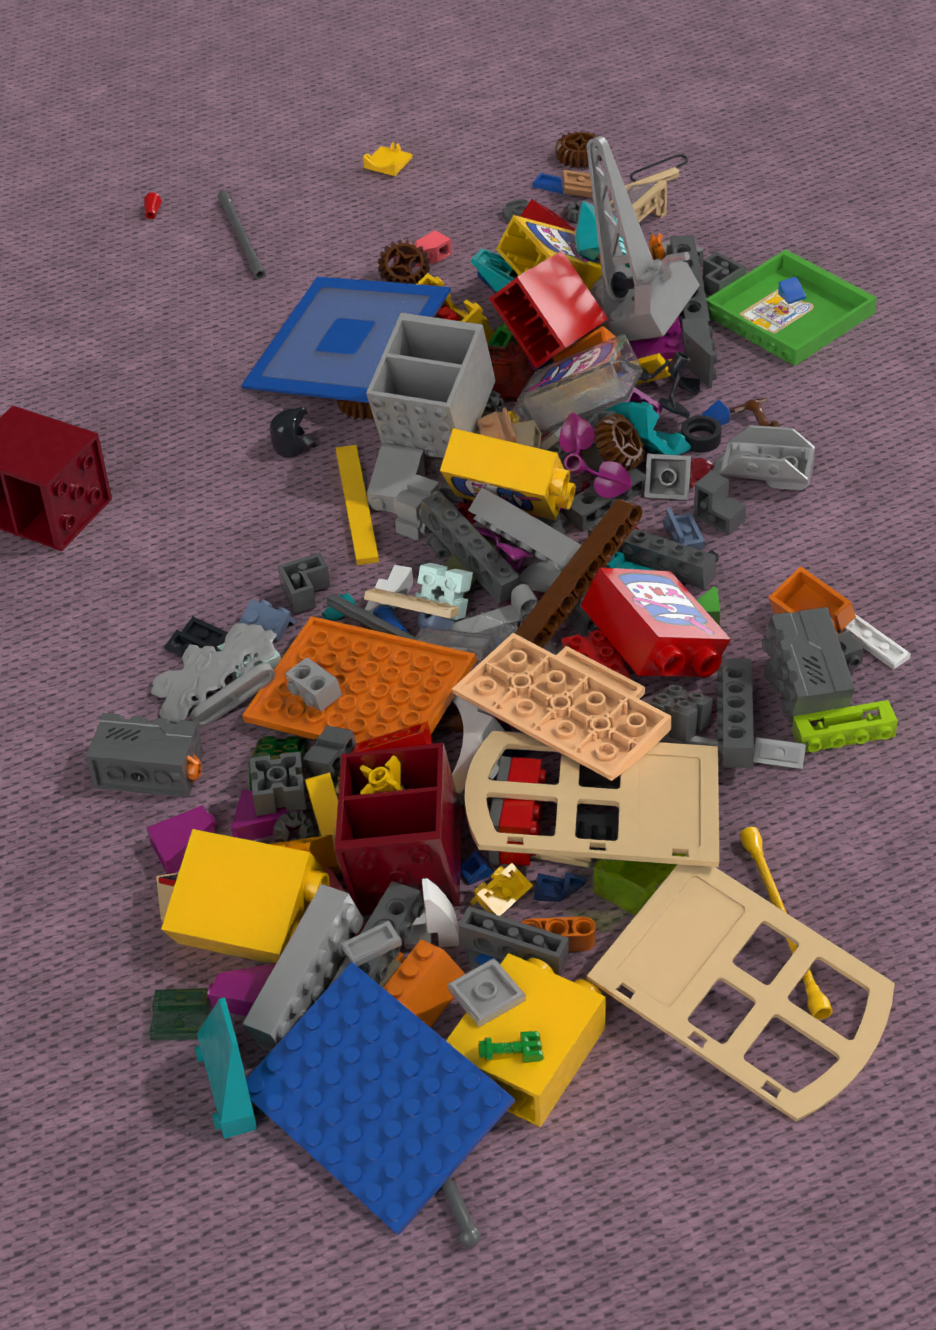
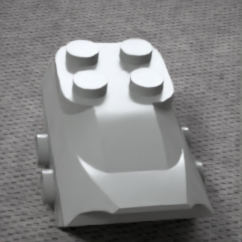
[713,425,815,491]

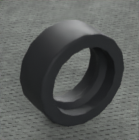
[681,415,721,453]

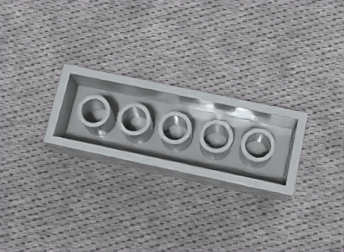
[468,487,582,572]
[243,884,363,1052]

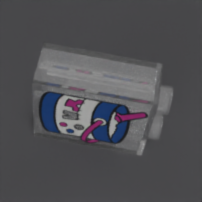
[515,333,643,435]

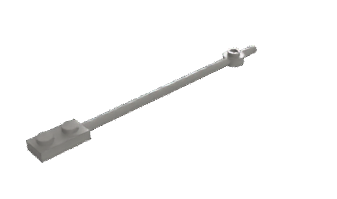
[660,733,806,769]

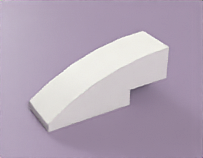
[365,565,413,614]
[422,878,459,948]

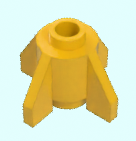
[359,756,402,794]

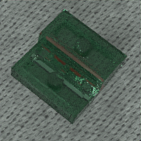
[149,988,209,1041]

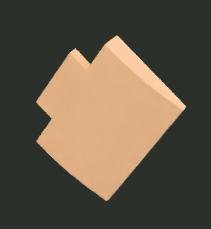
[452,633,671,781]

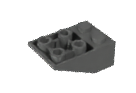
[682,318,717,388]

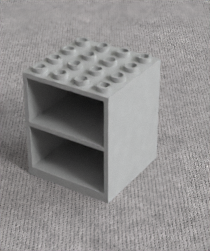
[366,313,495,458]

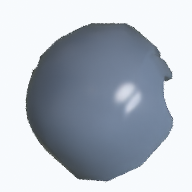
[417,612,455,638]

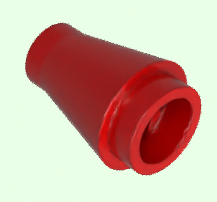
[143,192,162,219]

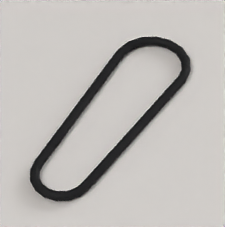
[630,154,689,182]

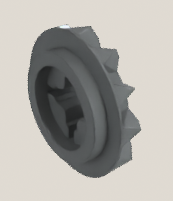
[563,201,582,222]
[273,812,314,843]

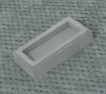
[340,920,402,966]

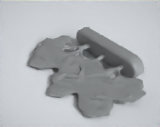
[151,623,277,728]

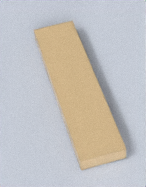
[364,588,459,619]

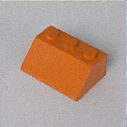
[383,939,465,1028]

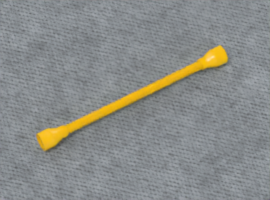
[739,827,833,1020]

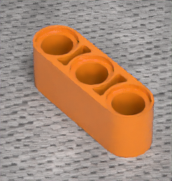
[521,917,596,952]

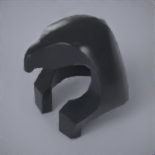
[270,407,317,458]

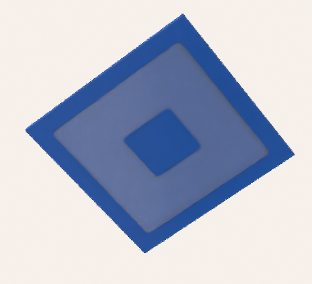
[241,276,451,403]

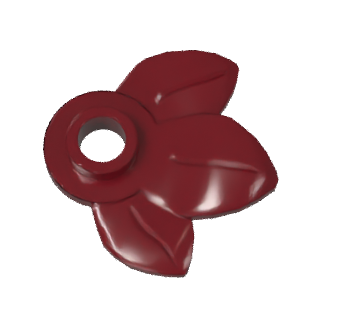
[689,458,714,488]

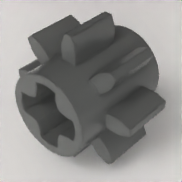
[485,391,503,415]

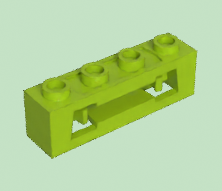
[792,700,898,752]

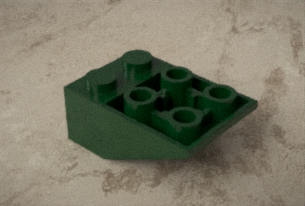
[248,736,307,791]

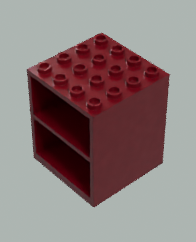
[0,405,112,551]
[334,743,462,915]

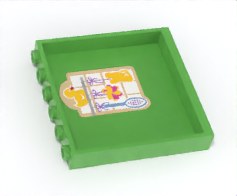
[706,250,877,366]

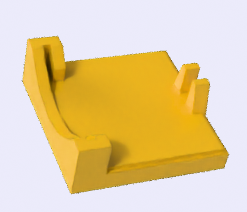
[363,142,413,176]

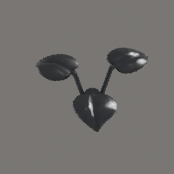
[618,351,700,419]

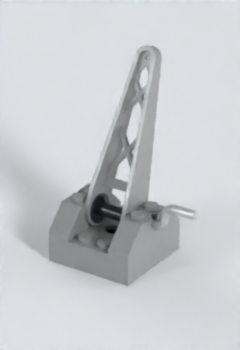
[586,136,700,342]

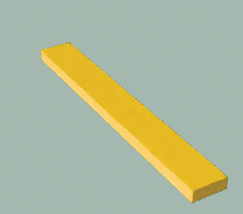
[336,445,379,565]

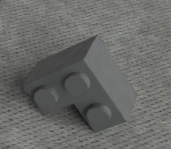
[702,252,746,296]
[694,470,746,535]
[277,553,330,614]

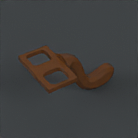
[729,398,780,427]

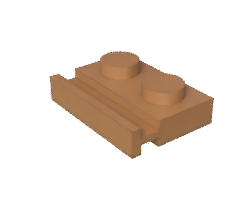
[561,170,593,198]
[477,408,517,443]

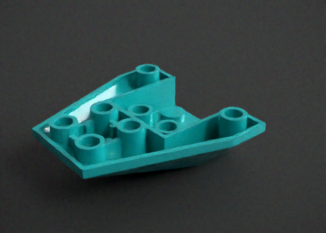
[574,201,630,268]
[593,402,691,455]

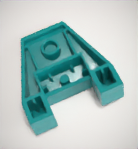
[471,249,519,292]
[194,997,257,1139]

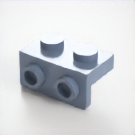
[663,508,705,549]
[239,599,296,641]

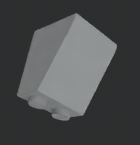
[367,443,426,513]

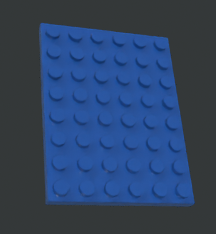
[246,962,515,1235]

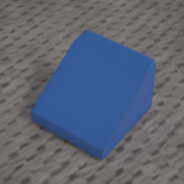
[778,277,806,304]
[701,400,730,425]
[460,850,495,885]

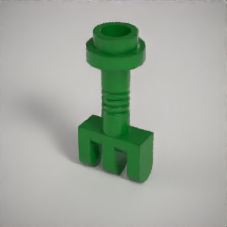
[478,1031,544,1062]

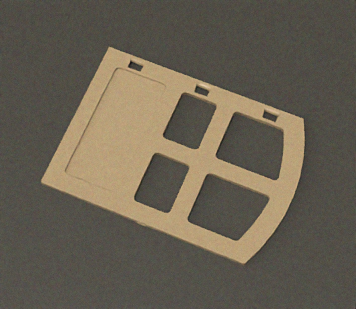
[464,731,719,867]
[586,854,895,1122]

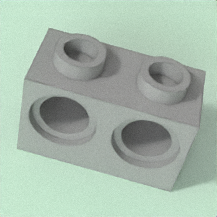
[285,657,342,712]

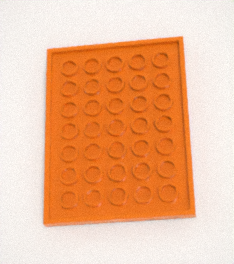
[242,616,477,743]

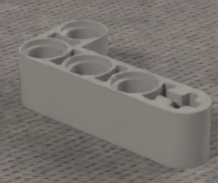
[448,584,539,651]

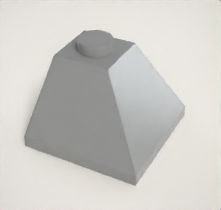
[644,454,691,500]

